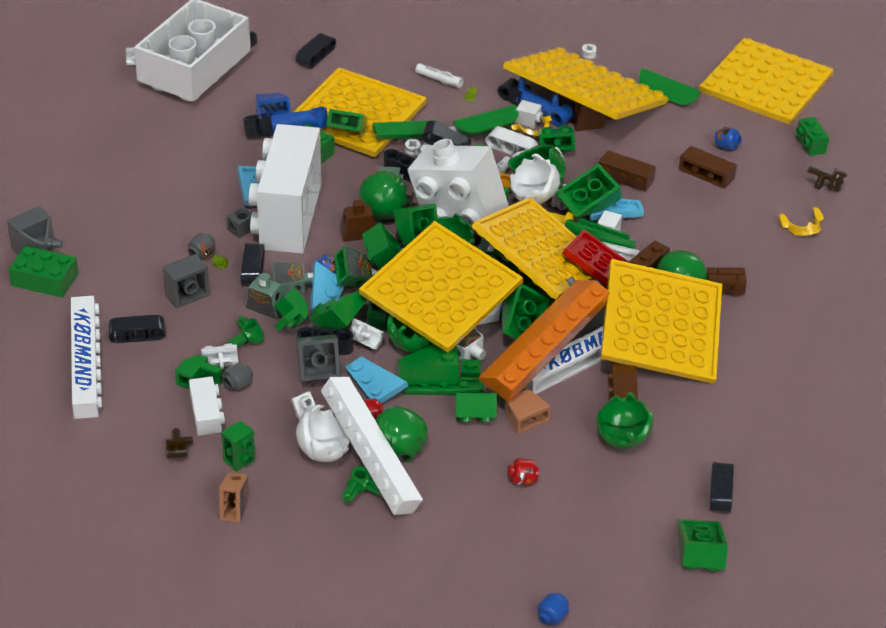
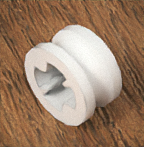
[582,44,597,59]
[405,139,421,156]

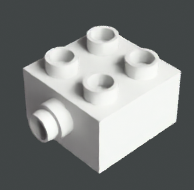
[407,139,509,232]

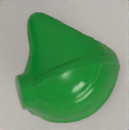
[508,144,565,189]

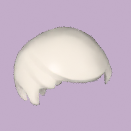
[510,154,560,204]
[296,405,351,463]

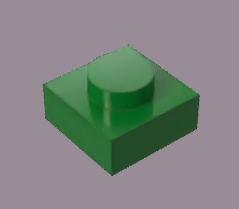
[461,359,481,378]

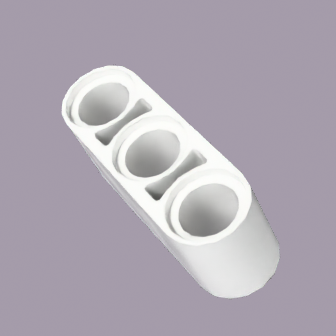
[485,126,538,156]

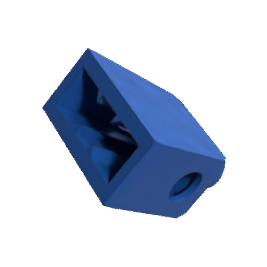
[256,92,290,116]

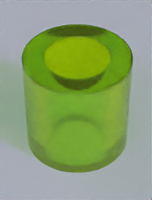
[464,86,478,101]
[212,254,228,269]

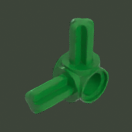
[227,316,265,348]
[341,466,383,503]

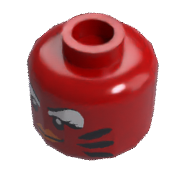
[507,458,539,486]

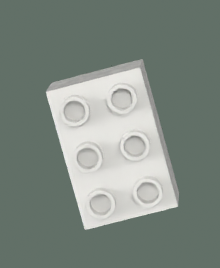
[134,0,250,101]
[249,124,322,254]

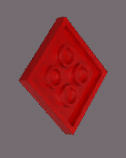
[562,229,629,286]

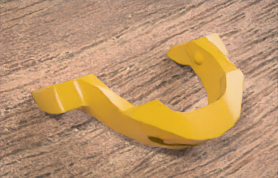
[509,116,552,139]
[778,207,824,236]

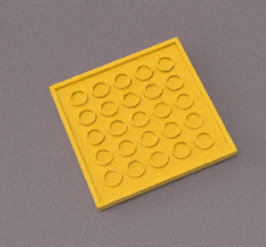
[699,37,834,125]
[294,67,427,157]
[471,197,596,300]
[359,221,523,353]
[600,259,722,384]

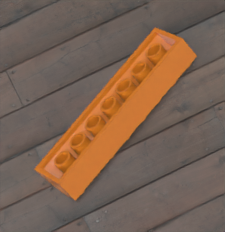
[478,280,610,402]

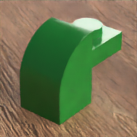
[274,288,308,332]
[175,356,223,390]

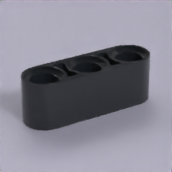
[296,33,336,68]
[422,121,471,146]
[384,149,415,183]
[241,243,265,285]
[108,315,165,343]
[297,327,353,355]
[710,462,734,513]

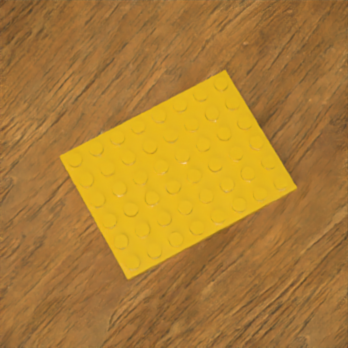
[503,47,669,120]

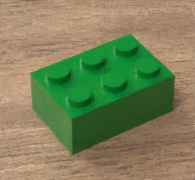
[8,246,79,298]

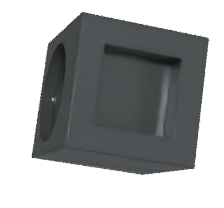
[227,206,253,238]

